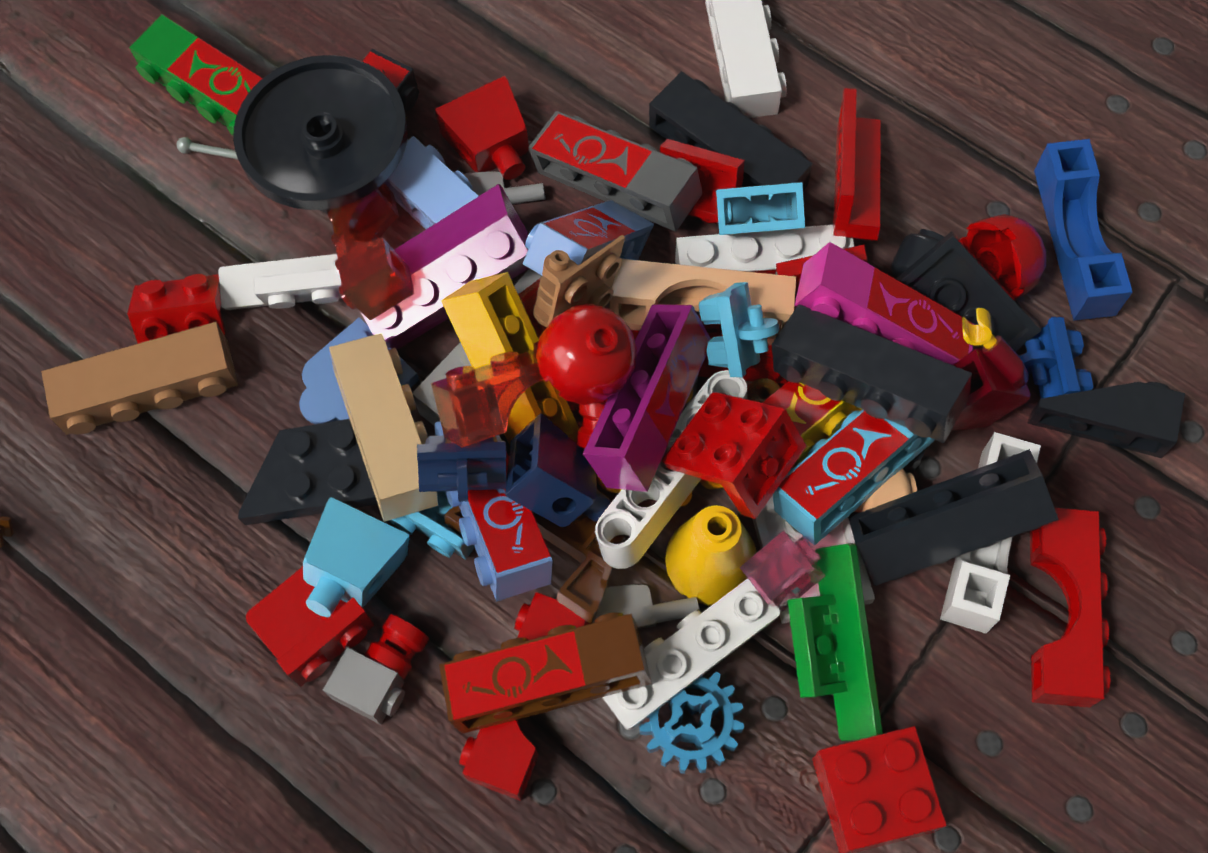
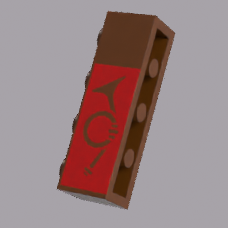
[439,612,652,734]

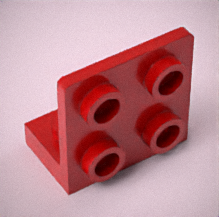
[662,392,807,519]

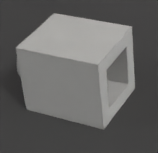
[323,647,405,725]

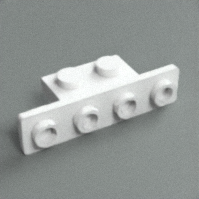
[218,249,390,310]
[602,577,780,730]

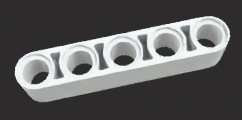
[595,370,748,569]

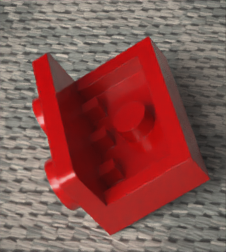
[660,139,745,223]
[127,274,226,344]

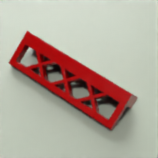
[833,88,881,240]

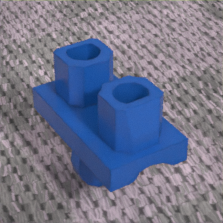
[1019,317,1094,399]

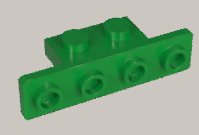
[788,543,883,741]

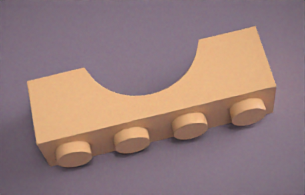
[610,259,796,345]

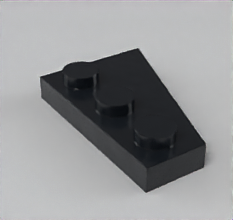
[896,231,1042,351]

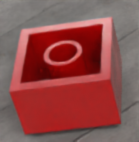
[812,726,947,853]

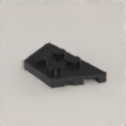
[238,419,378,525]

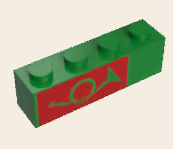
[129,15,263,135]

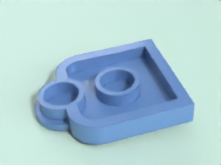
[299,318,419,424]

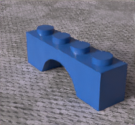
[1034,139,1133,321]

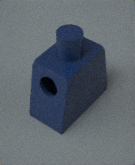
[505,413,611,527]

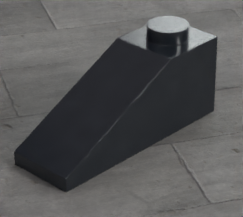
[1028,382,1185,458]

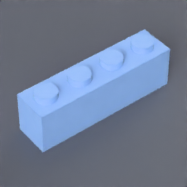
[381,136,478,229]

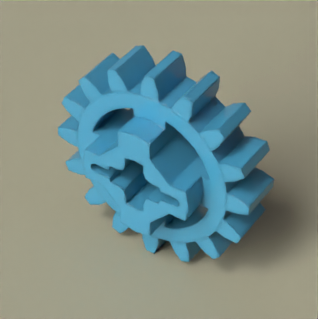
[639,672,744,774]

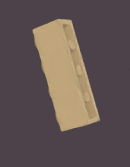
[329,333,438,522]

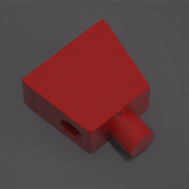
[435,76,529,180]

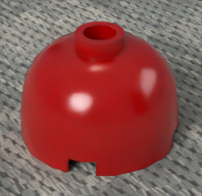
[960,214,1046,300]
[536,304,637,405]

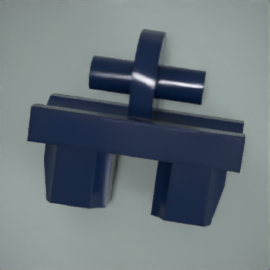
[417,434,506,502]

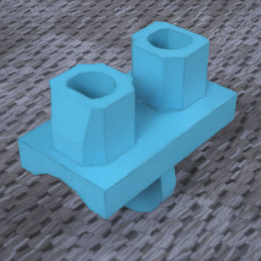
[698,282,779,377]

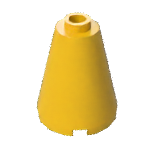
[665,505,758,606]

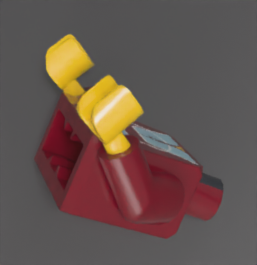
[952,308,1030,430]

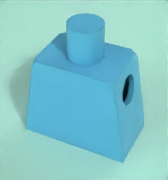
[716,182,805,235]
[303,497,409,617]

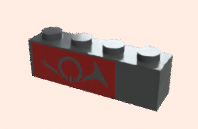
[528,111,703,232]

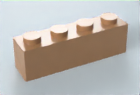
[41,322,238,435]

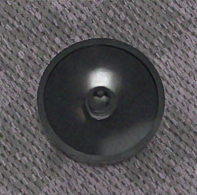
[233,55,408,210]

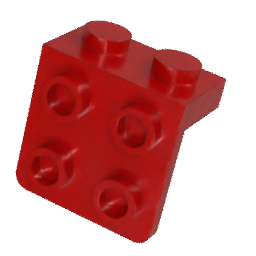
[246,566,375,687]

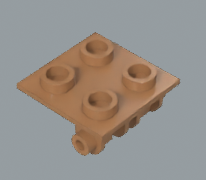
[533,235,625,327]

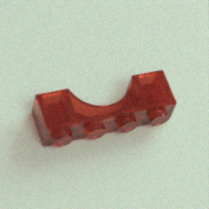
[328,183,415,321]
[431,341,544,448]

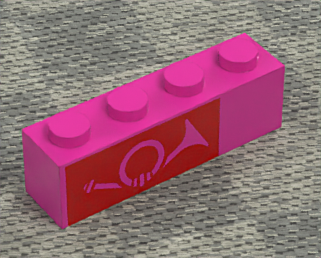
[794,242,975,365]

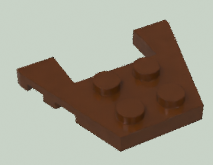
[445,480,625,624]

